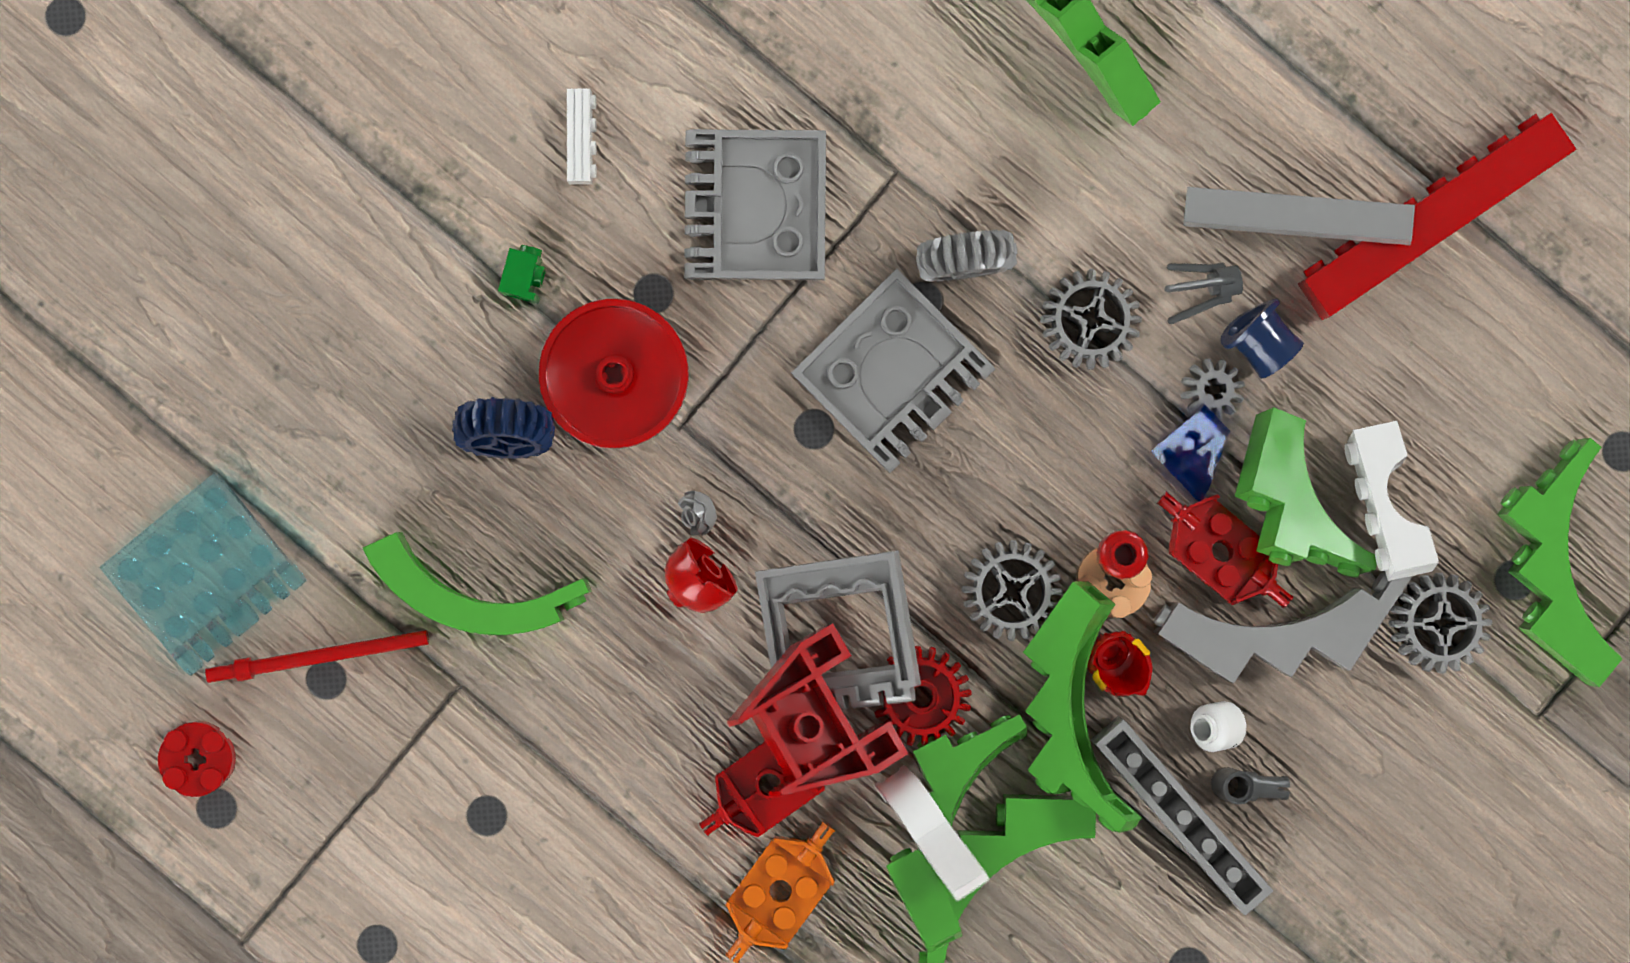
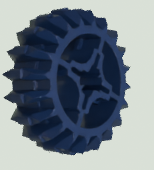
[452,397,555,460]

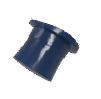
[1221,299,1304,379]

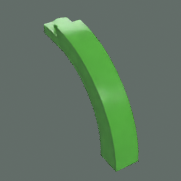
[362,532,592,635]

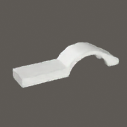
[874,765,989,901]

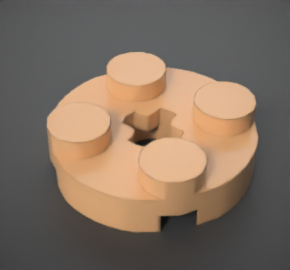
[1076,548,1152,618]

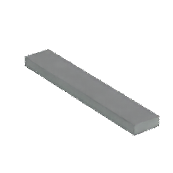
[1183,187,1415,245]

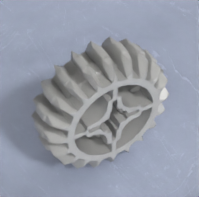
[916,230,1018,282]
[1040,269,1142,370]
[961,540,1063,641]
[1388,573,1493,674]

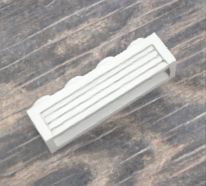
[567,88,597,185]

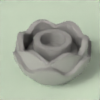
[678,491,717,536]

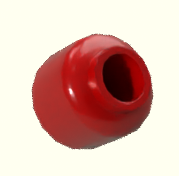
[1096,530,1148,579]

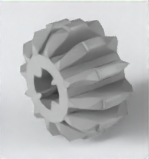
[1180,358,1245,422]

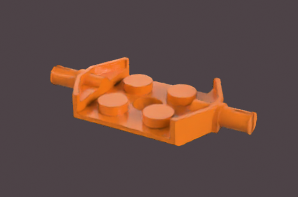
[725,821,835,963]

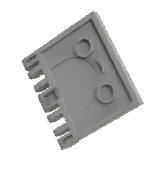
[684,129,826,280]
[791,269,995,473]

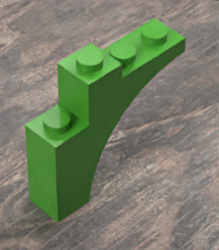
[1235,407,1377,577]

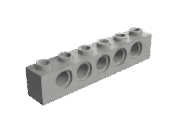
[1090,716,1273,916]

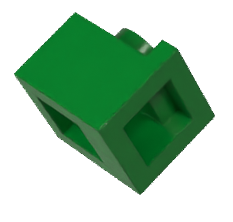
[498,245,546,304]

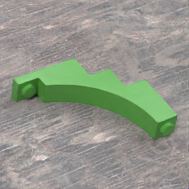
[1026,0,1161,126]

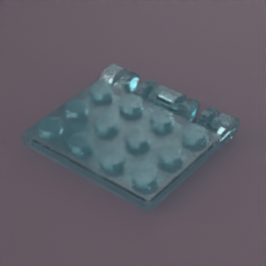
[99,472,307,676]

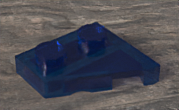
[1150,404,1231,502]

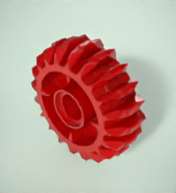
[874,645,972,746]

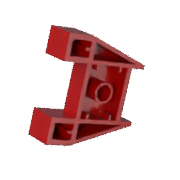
[727,623,909,797]

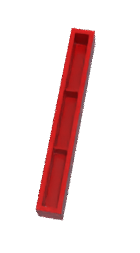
[1298,112,1577,320]

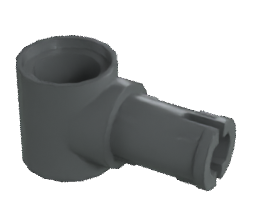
[1211,767,1290,805]

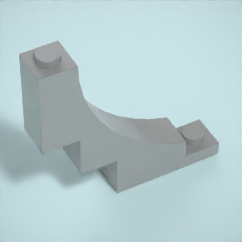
[1153,571,1412,684]

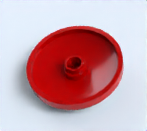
[539,299,689,449]

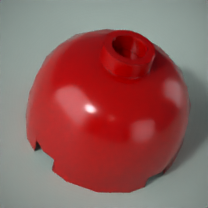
[665,537,738,613]

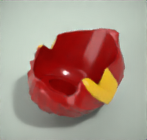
[1087,631,1153,697]

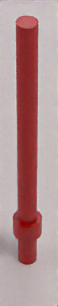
[205,630,429,683]

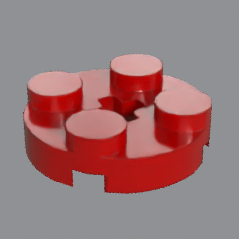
[158,721,236,797]

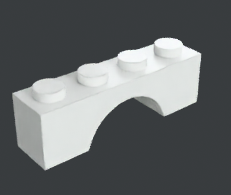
[1345,421,1439,581]

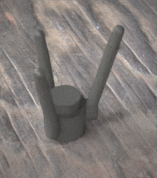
[1164,262,1243,324]

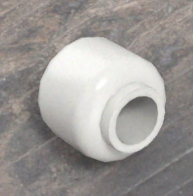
[1190,701,1246,752]

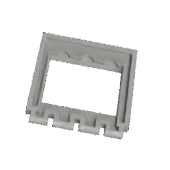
[755,550,921,710]

